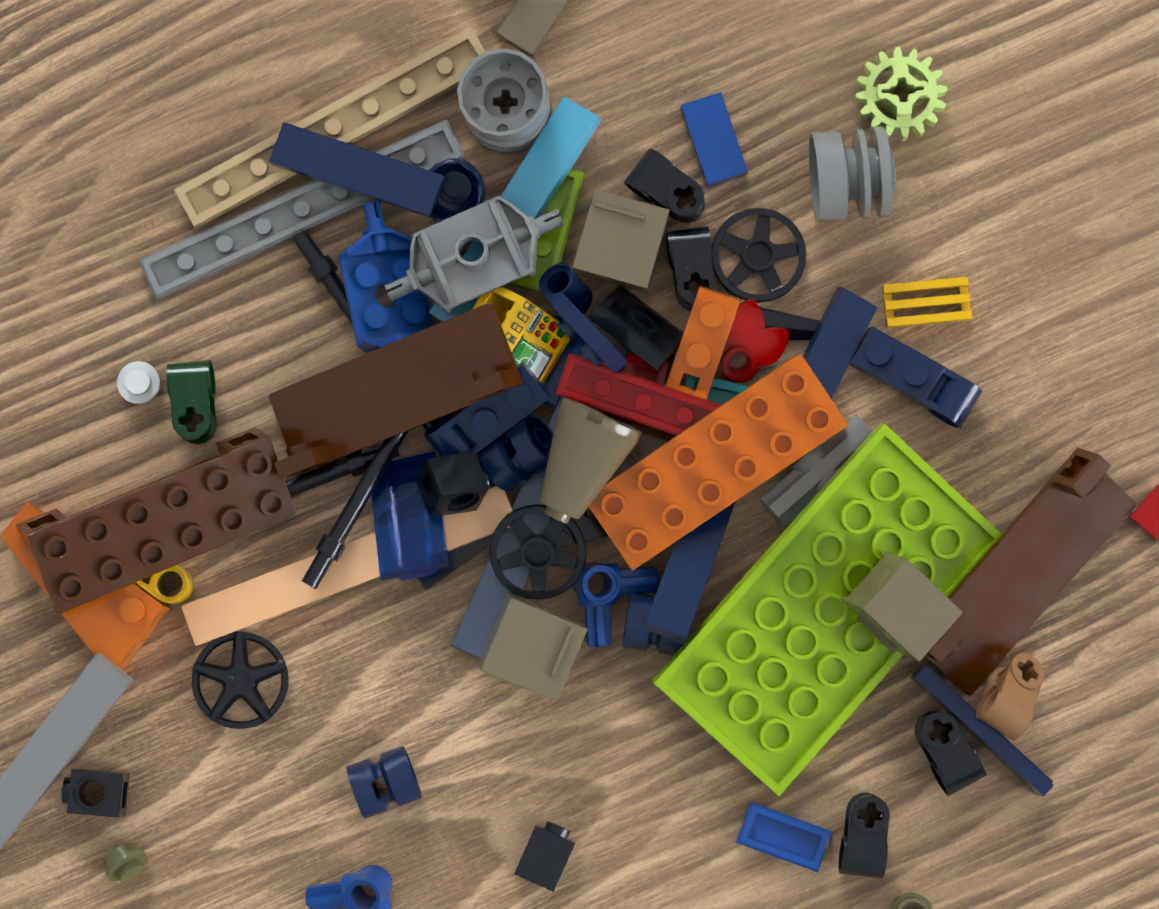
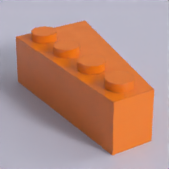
[0,502,171,670]

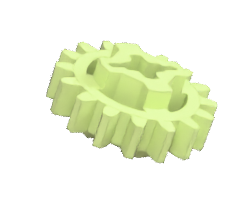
[854,47,948,141]

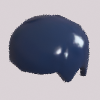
[429,158,486,223]

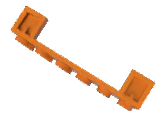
[589,354,849,571]

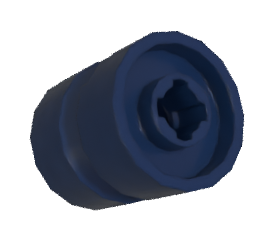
[479,413,553,492]
[622,592,684,655]
[346,746,422,819]

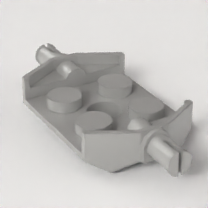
[384,196,564,315]

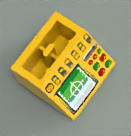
[473,287,570,385]

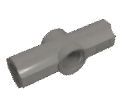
[760,414,873,527]

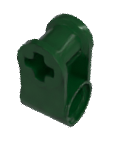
[166,360,217,445]

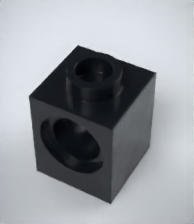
[416,451,489,518]
[62,769,130,817]
[514,821,575,892]

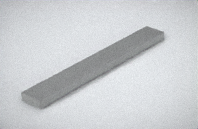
[138,119,465,300]

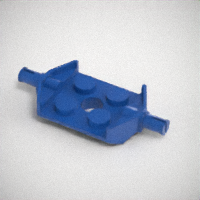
[338,201,433,353]

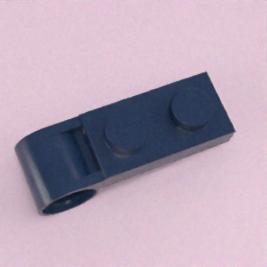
[539,263,628,374]
[850,326,982,429]
[424,361,550,456]

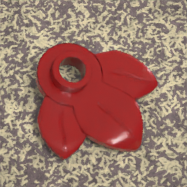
[718,299,789,383]

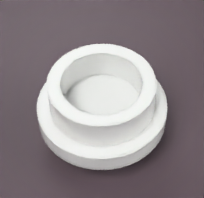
[117,361,161,404]

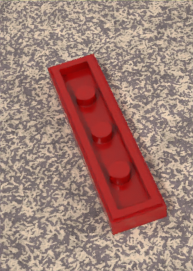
[556,353,721,436]

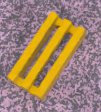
[882,277,972,329]

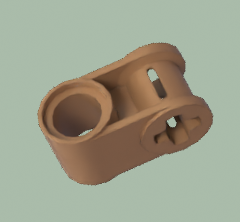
[975,653,1044,741]

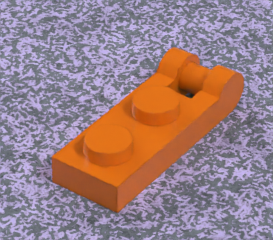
[665,286,741,400]

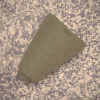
[540,398,642,524]

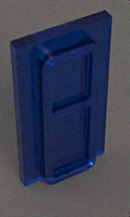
[371,451,450,581]

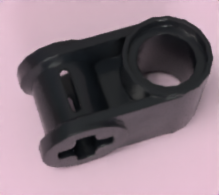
[624,148,705,223]
[666,226,715,311]
[914,711,986,797]
[838,792,890,878]

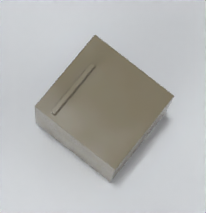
[572,189,670,294]
[841,551,963,661]
[477,592,588,702]

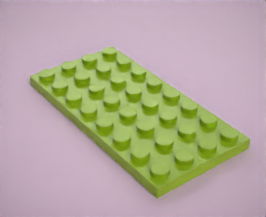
[651,423,1002,796]

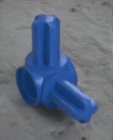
[573,563,659,647]
[305,865,392,909]

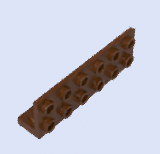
[269,303,523,479]
[16,427,296,614]
[925,447,1135,696]

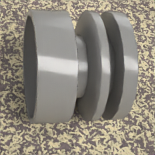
[457,48,553,154]
[809,126,896,222]

